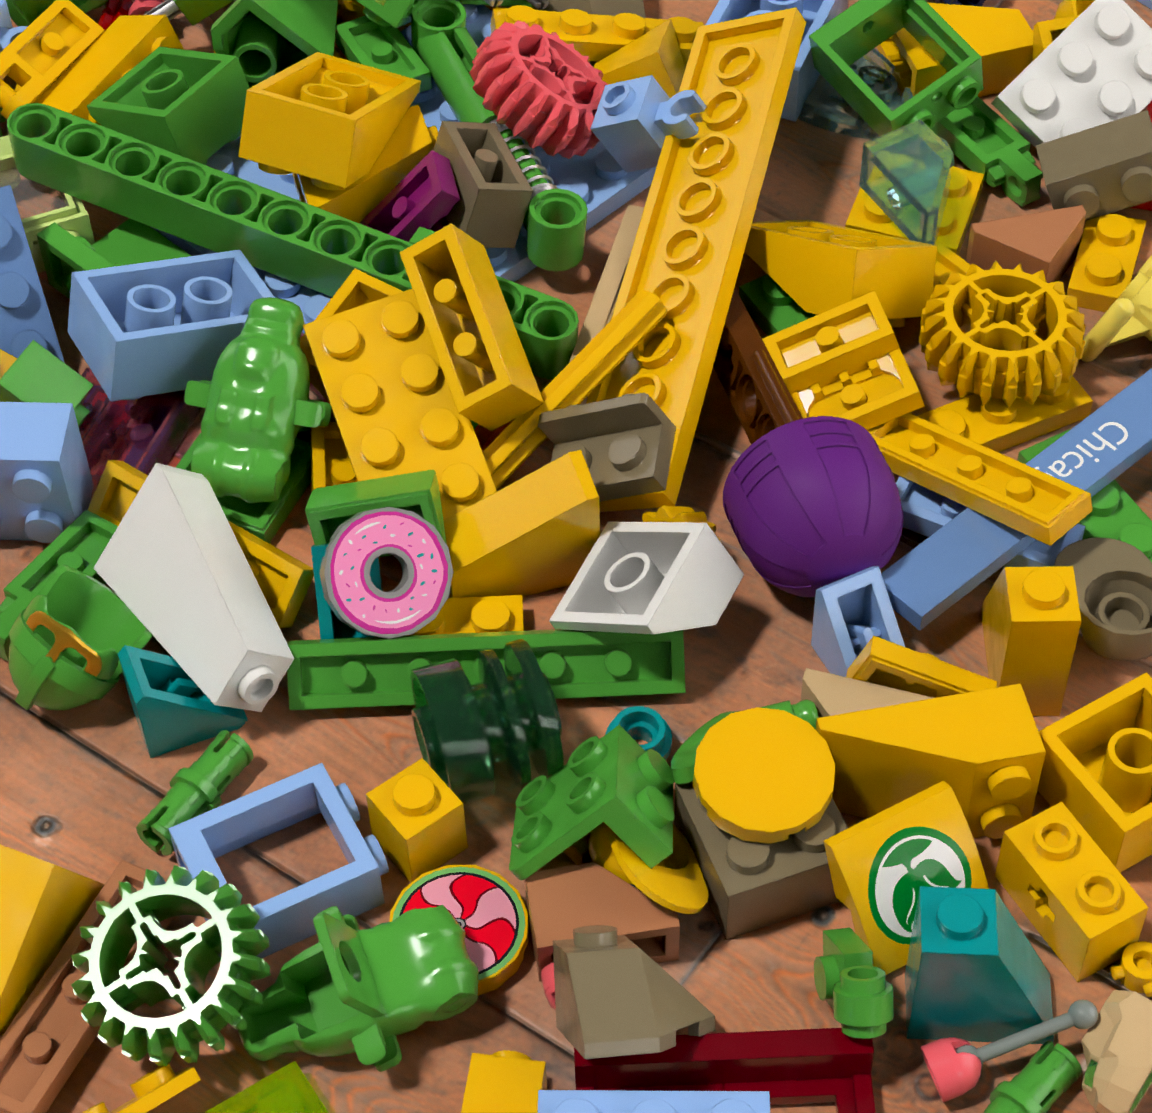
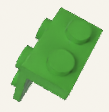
[509,724,675,880]

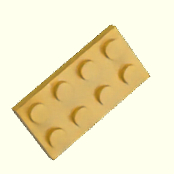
[303,289,497,521]

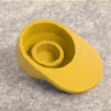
[588,822,709,914]

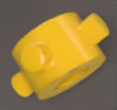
[1110,941,1152,997]

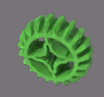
[70,865,271,1066]

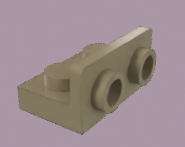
[538,393,676,502]

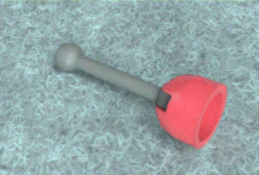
[920,999,1098,1103]

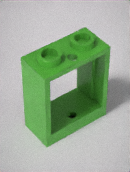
[809,0,984,152]

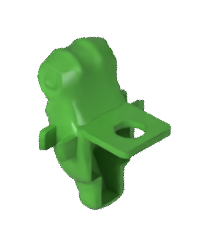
[184,297,331,504]
[238,905,479,1072]

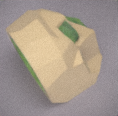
[1081,990,1152,1113]

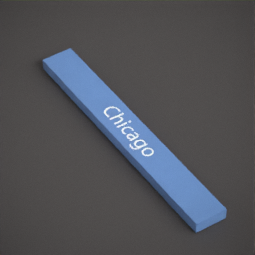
[881,368,1152,631]

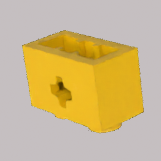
[995,802,1149,982]

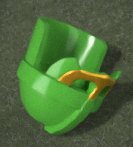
[8,565,153,710]

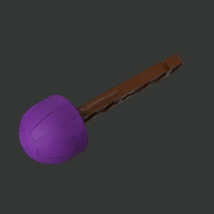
[713,288,903,597]

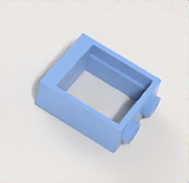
[168,763,389,958]

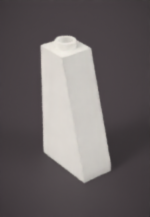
[93,463,294,712]

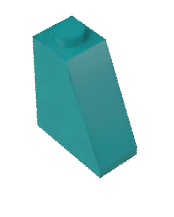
[905,886,1054,1044]

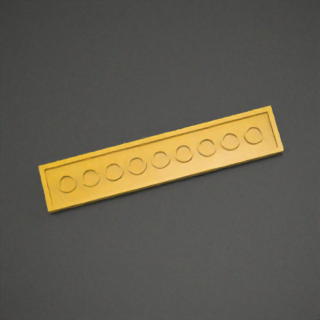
[586,7,807,512]

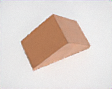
[966,205,1086,283]

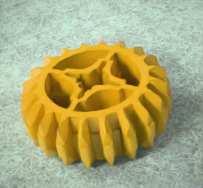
[919,260,1086,409]

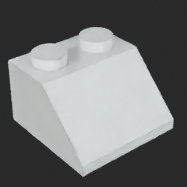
[549,522,744,634]

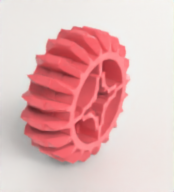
[469,20,609,159]

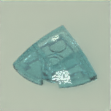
[798,48,913,140]

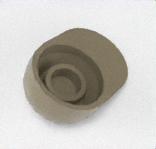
[1054,538,1152,661]

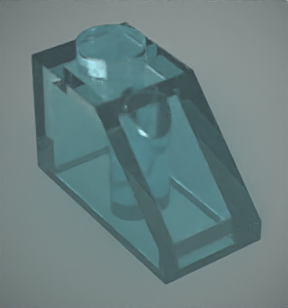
[859,119,954,245]

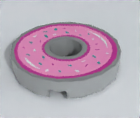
[320,507,453,639]

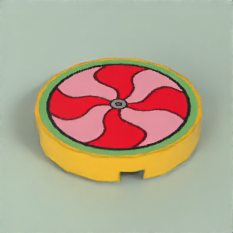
[389,865,529,996]

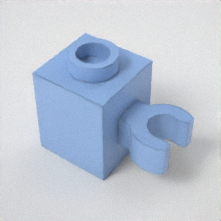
[590,75,706,173]

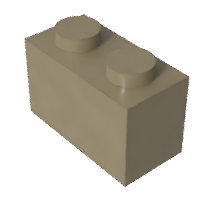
[1036,110,1152,221]
[433,121,533,249]

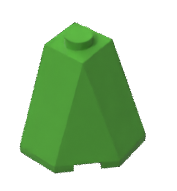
[211,0,338,87]

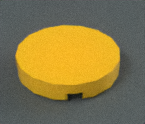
[693,707,835,844]

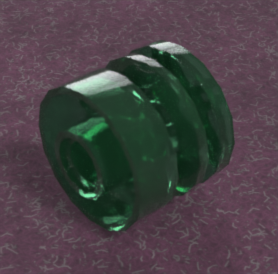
[410,639,564,805]

